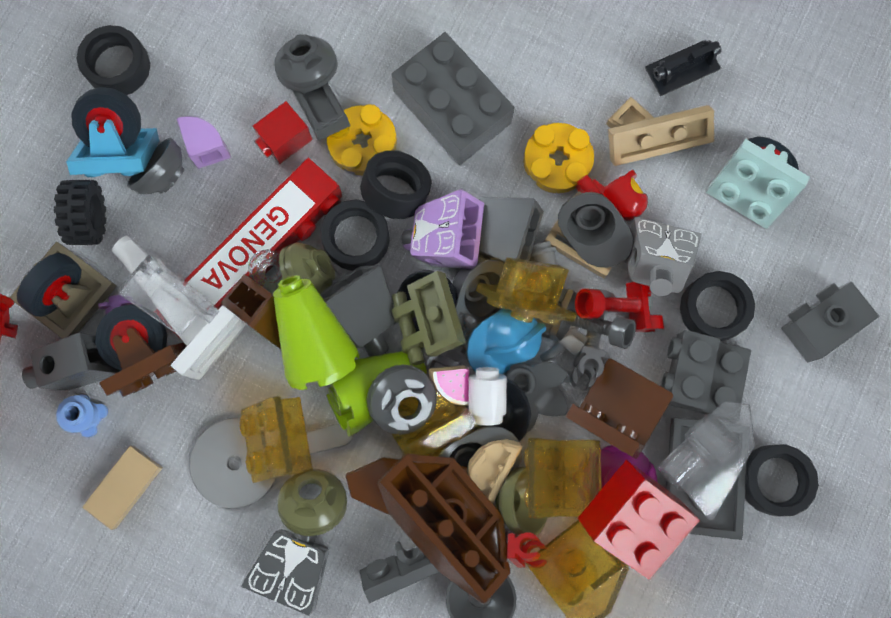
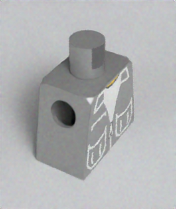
[626,217,702,296]

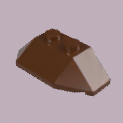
[377,454,511,604]

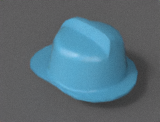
[466,305,547,374]

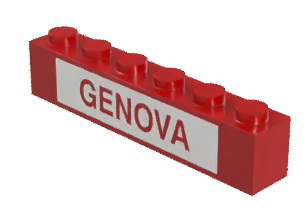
[153,157,343,339]

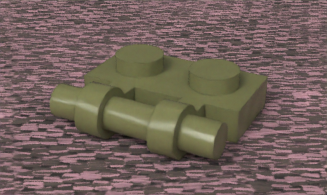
[391,271,466,366]

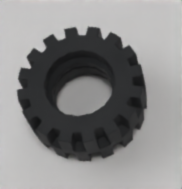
[54,180,107,245]

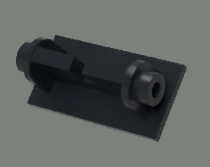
[645,40,721,96]

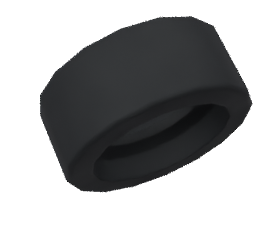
[76,25,151,95]
[360,151,432,219]
[320,199,390,271]
[680,271,755,342]
[745,444,819,517]

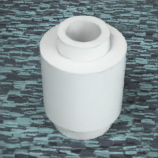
[469,367,507,425]

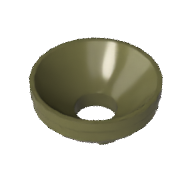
[279,242,335,294]
[495,466,550,535]
[277,469,347,536]

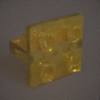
[476,257,576,325]
[391,388,477,456]
[239,396,313,483]

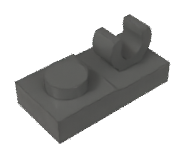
[359,541,439,603]

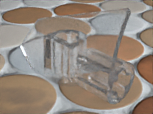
[657,401,755,520]

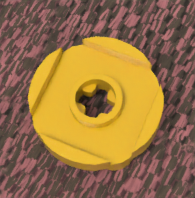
[327,104,397,176]
[523,123,594,193]

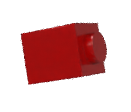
[252,101,313,164]

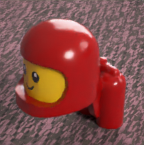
[576,170,648,221]

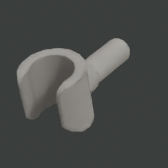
[540,328,588,362]

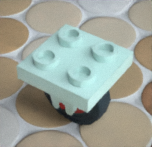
[706,136,810,229]

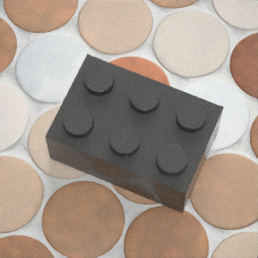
[391,31,515,166]

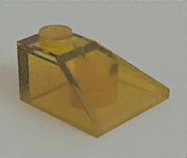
[526,520,629,618]

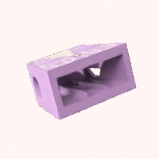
[401,189,484,269]

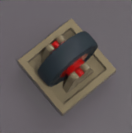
[10,241,117,339]

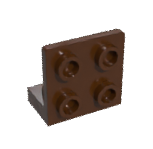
[565,358,674,459]

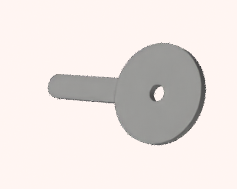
[190,418,354,508]

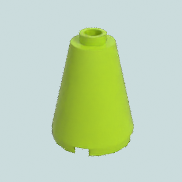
[273,275,360,390]
[326,351,427,437]

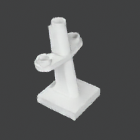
[112,236,247,380]

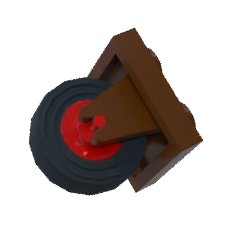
[95,304,187,397]

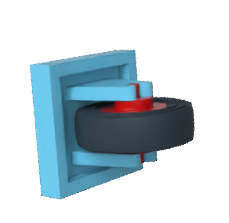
[66,87,160,178]

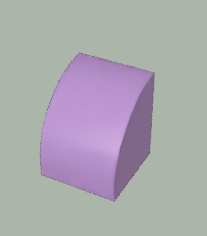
[177,116,231,169]

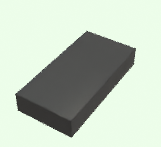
[293,82,350,141]

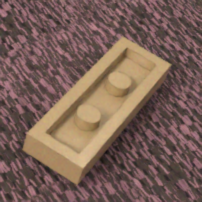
[608,105,714,166]

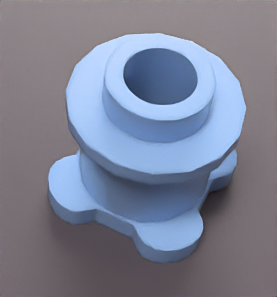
[56,394,108,437]

